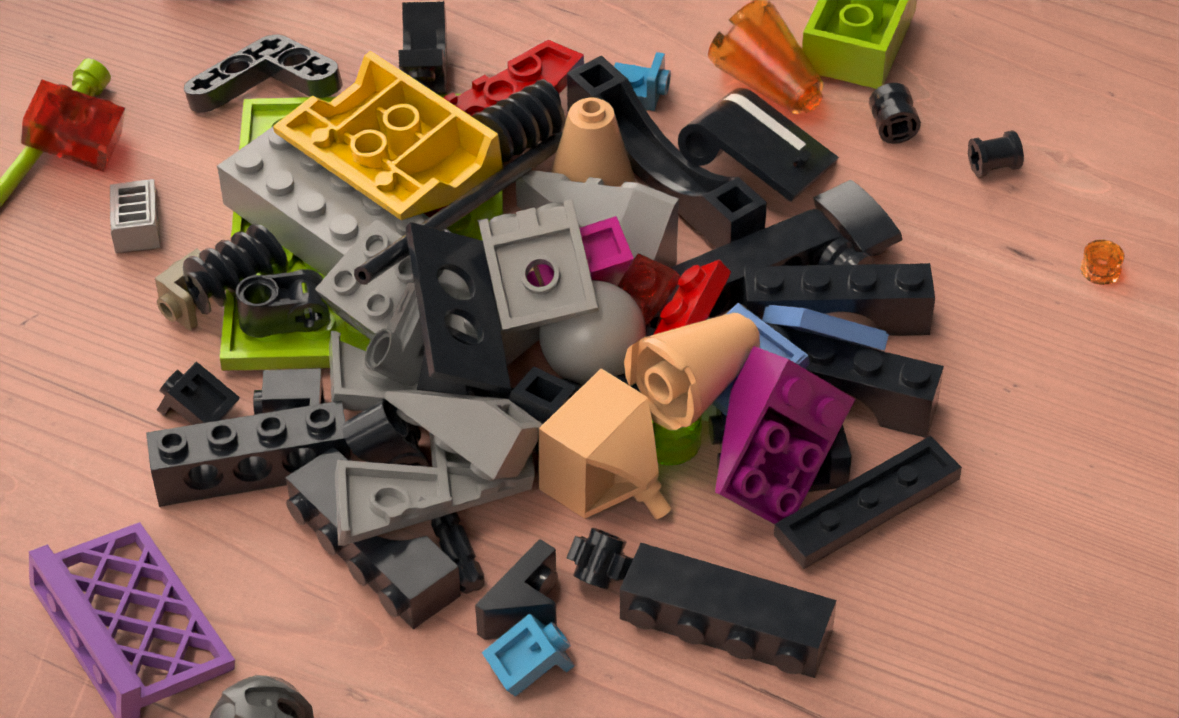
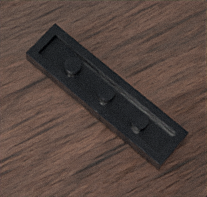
[774,436,962,569]

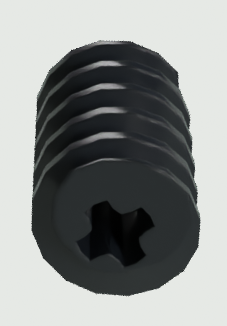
[471,79,566,163]
[183,224,288,315]

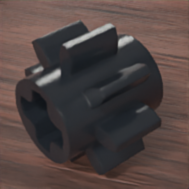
[566,528,633,589]

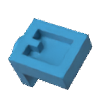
[614,52,671,111]
[482,614,575,697]

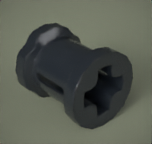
[968,130,1024,177]

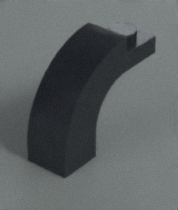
[398,1,447,94]

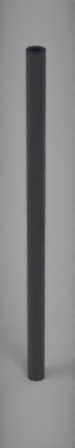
[354,132,563,285]

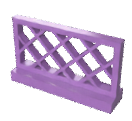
[29,522,235,718]

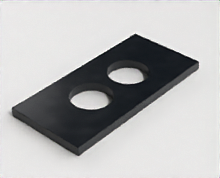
[405,222,511,394]

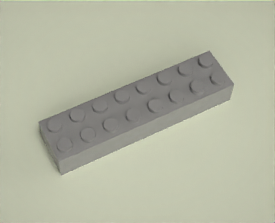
[217,127,540,366]

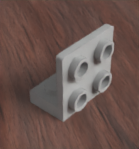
[315,220,444,340]

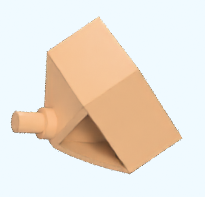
[539,369,671,519]

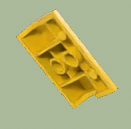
[273,51,503,220]

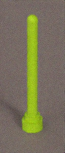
[0,58,111,207]

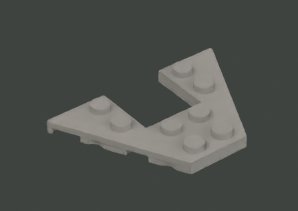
[329,331,535,546]

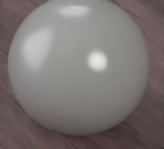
[539,280,646,385]

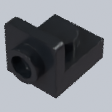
[157,361,240,425]

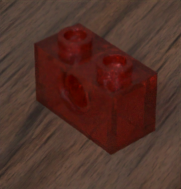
[21,79,125,172]

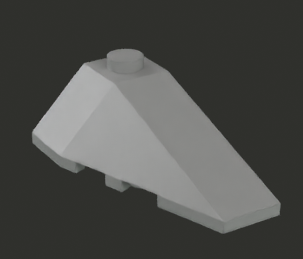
[516,170,679,287]

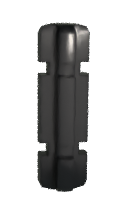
[431,512,485,594]

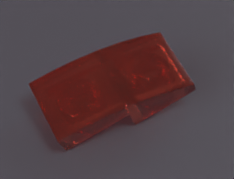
[618,253,680,325]

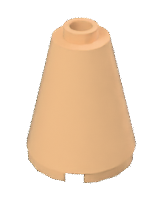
[551,98,636,187]
[624,313,760,430]

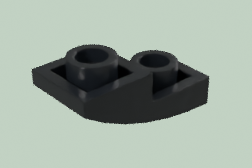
[813,180,903,256]

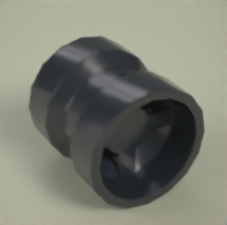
[869,82,921,144]

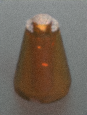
[708,0,824,114]

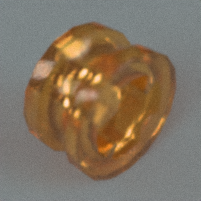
[1080,240,1125,285]

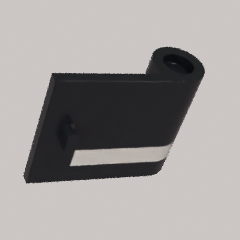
[678,88,839,202]

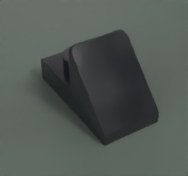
[475,539,558,640]

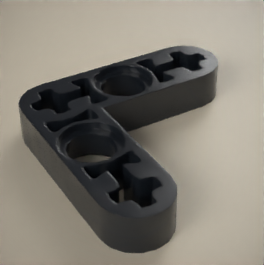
[184,34,343,112]

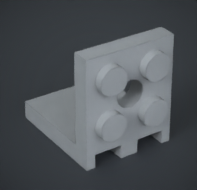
[478,199,599,335]

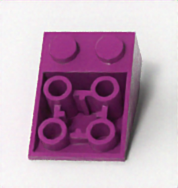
[715,346,855,525]

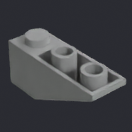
[383,389,543,481]

